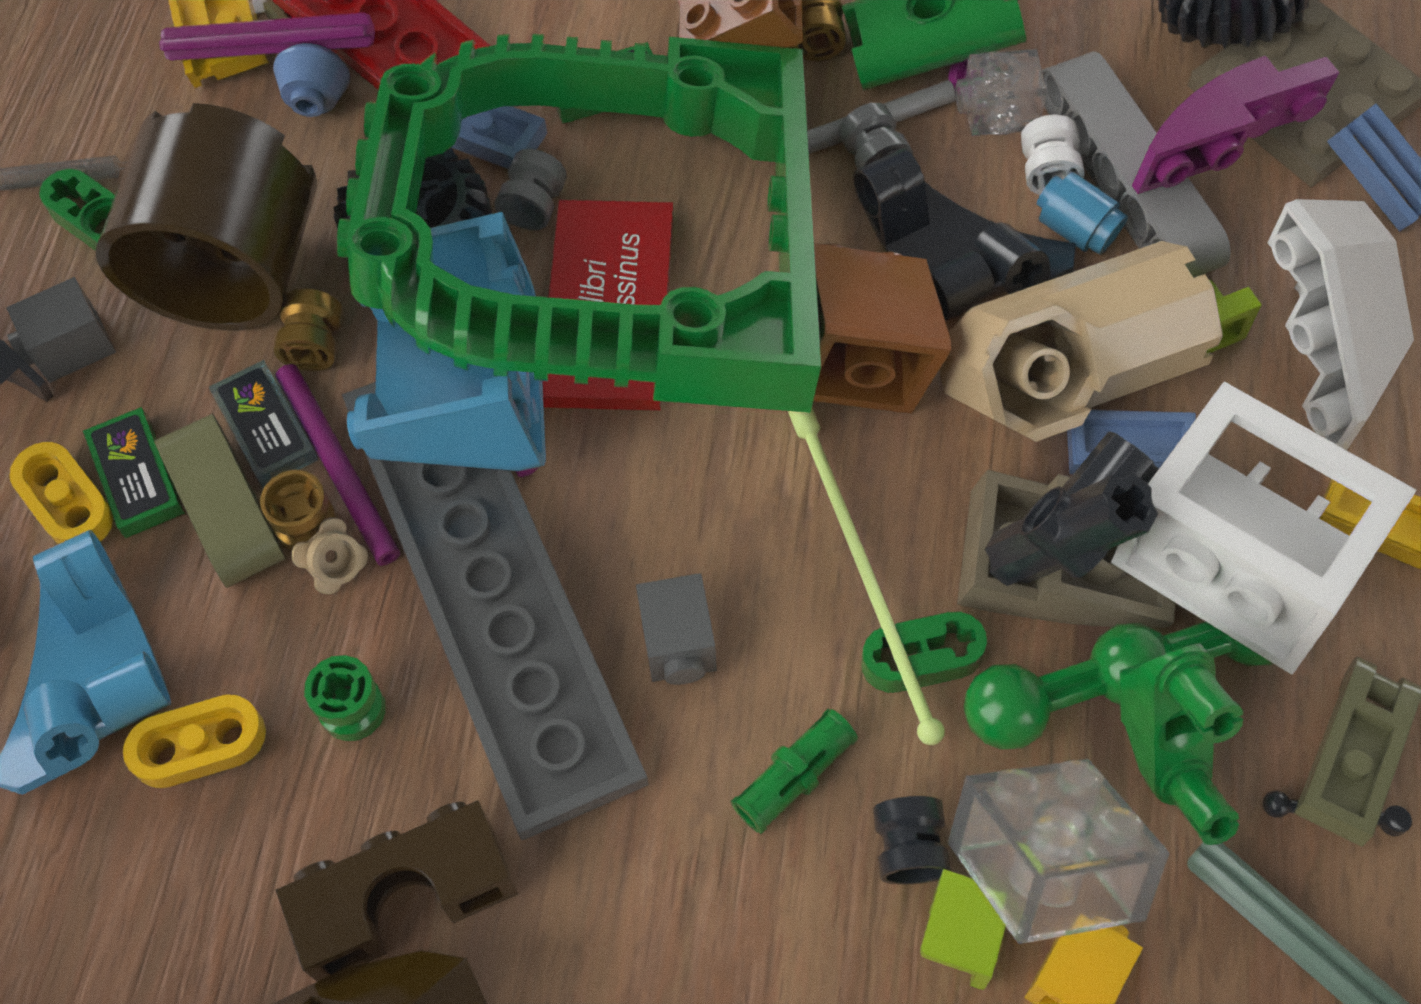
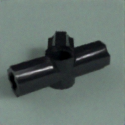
[985,431,1159,586]

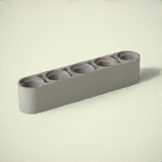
[1038,51,1231,278]

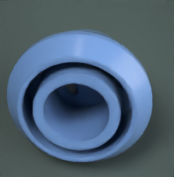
[273,43,350,117]

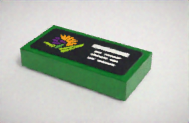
[83,407,185,539]

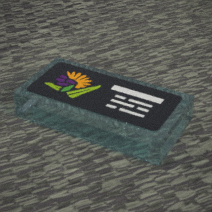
[209,360,319,488]

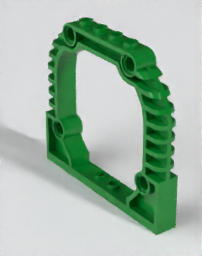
[337,33,821,413]

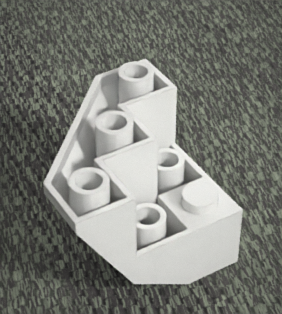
[1267,199,1414,450]

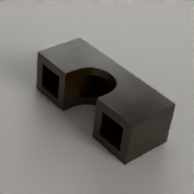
[276,800,518,982]

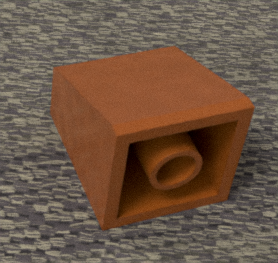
[813,243,951,414]

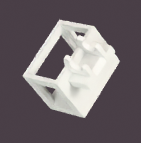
[1111,381,1417,675]

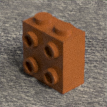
[678,0,803,48]

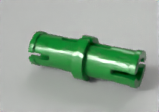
[731,708,858,834]

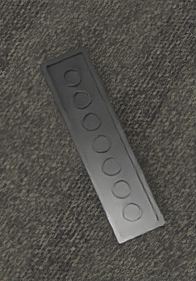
[342,382,649,841]

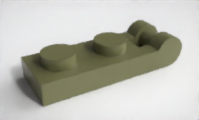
[1294,656,1421,847]

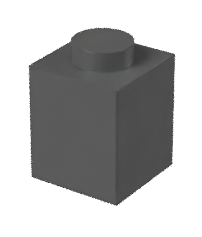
[6,277,116,383]
[636,573,717,685]

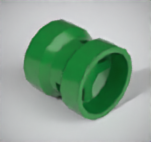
[304,655,386,741]

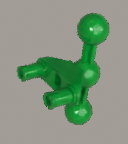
[963,622,1274,845]

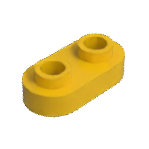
[9,442,113,544]
[123,695,266,788]

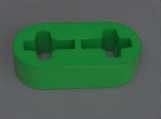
[861,611,987,693]

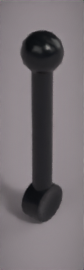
[1262,790,1412,836]

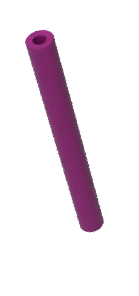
[275,364,400,566]

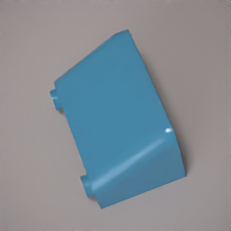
[347,212,546,471]

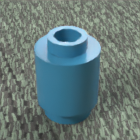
[1036,172,1128,255]

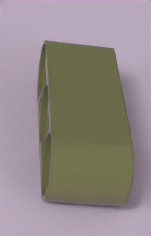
[154,413,286,588]

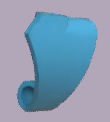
[0,529,171,795]

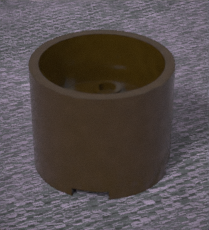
[96,103,317,331]

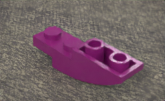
[1132,56,1340,194]

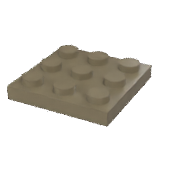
[1188,0,1421,188]

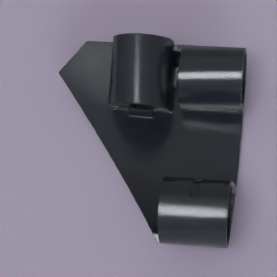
[853,149,1076,321]

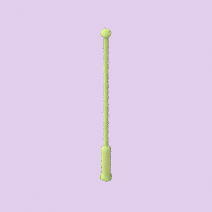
[788,407,945,745]

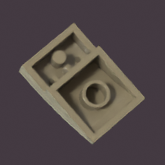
[957,469,1175,628]

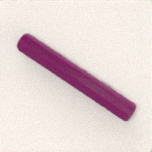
[159,13,375,61]

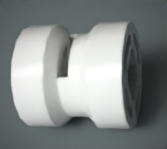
[1021,114,1084,195]

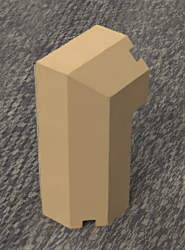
[939,241,1223,442]

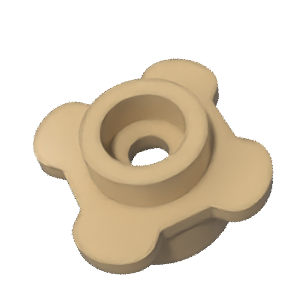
[292,518,368,594]

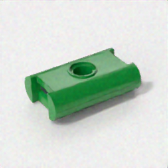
[842,0,1026,91]

